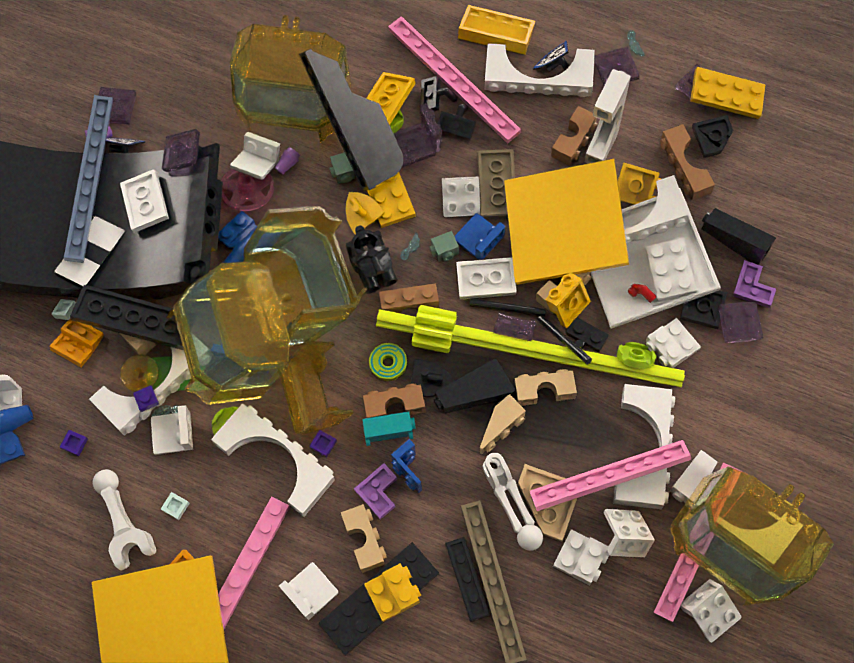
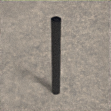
[470,299,546,316]
[538,315,592,365]

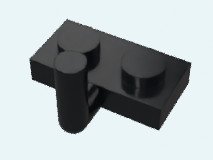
[420,76,458,114]
[436,104,476,139]
[566,317,609,353]

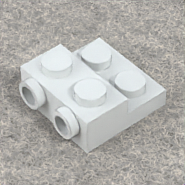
[645,318,701,368]
[553,529,609,586]

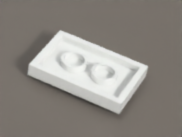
[120,169,169,233]
[646,237,697,301]
[456,257,516,300]

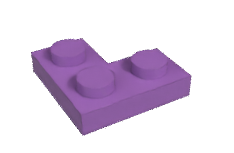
[733,260,776,308]
[354,463,397,520]

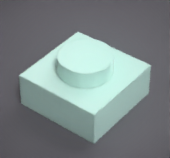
[52,299,76,320]
[161,492,190,520]

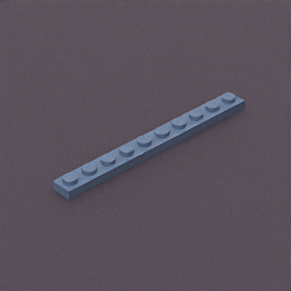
[64,95,113,263]

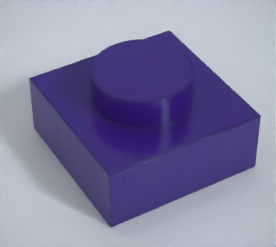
[133,385,159,412]
[60,430,88,456]
[309,430,337,458]

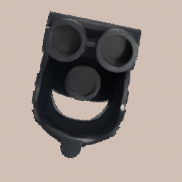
[346,226,398,294]

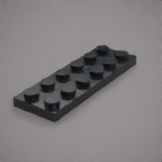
[70,285,196,350]
[319,542,439,656]

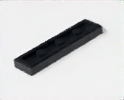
[445,537,490,622]

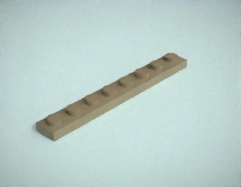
[461,500,527,663]

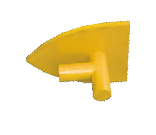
[346,192,385,235]

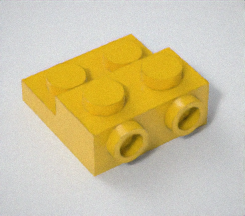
[618,163,661,206]
[545,273,591,328]
[364,563,421,622]

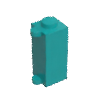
[362,412,416,446]

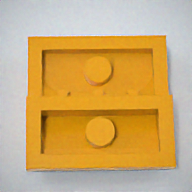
[49,318,104,367]

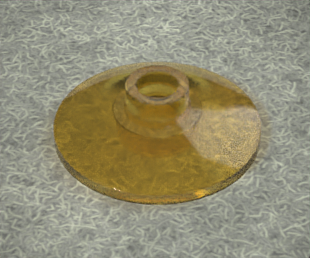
[120,355,159,392]

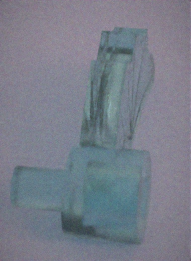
[627,30,645,56]
[400,232,421,260]
[151,405,179,417]

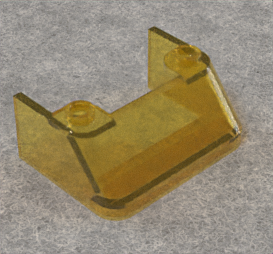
[279,341,354,434]

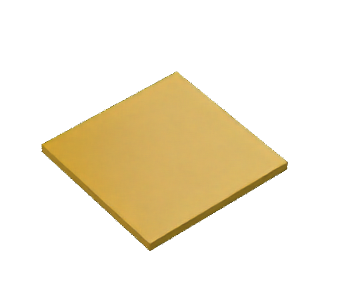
[504,159,629,285]
[92,555,229,663]

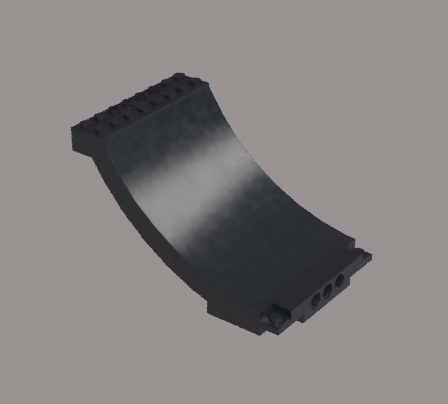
[0,141,223,300]

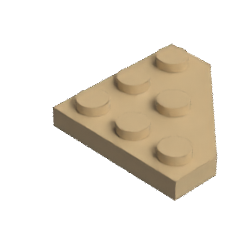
[518,464,577,542]

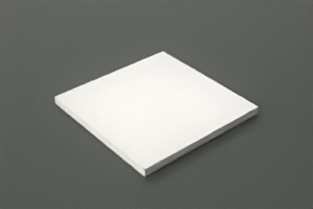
[591,188,721,329]

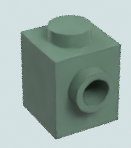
[329,152,355,184]
[429,231,459,262]

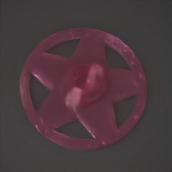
[221,169,274,211]

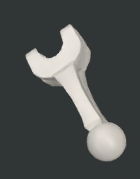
[483,453,543,551]
[93,469,156,571]

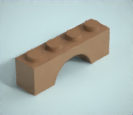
[660,124,715,200]

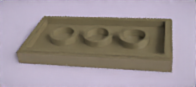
[477,149,515,219]

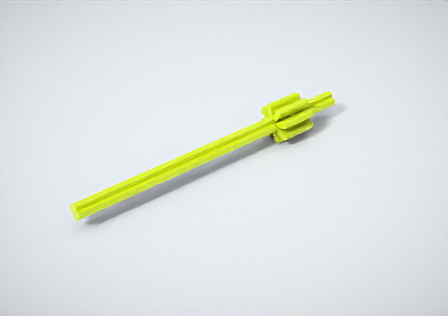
[376,305,685,388]

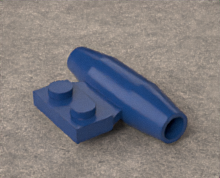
[218,211,285,276]
[0,405,34,465]

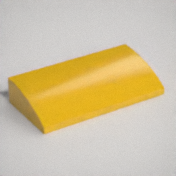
[458,5,535,55]

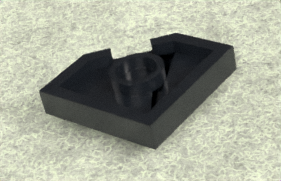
[692,115,733,158]
[680,290,727,329]

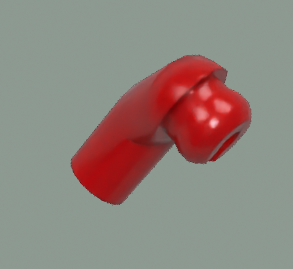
[628,283,657,303]

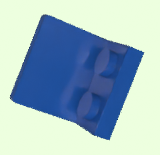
[454,213,506,260]
[391,439,422,493]

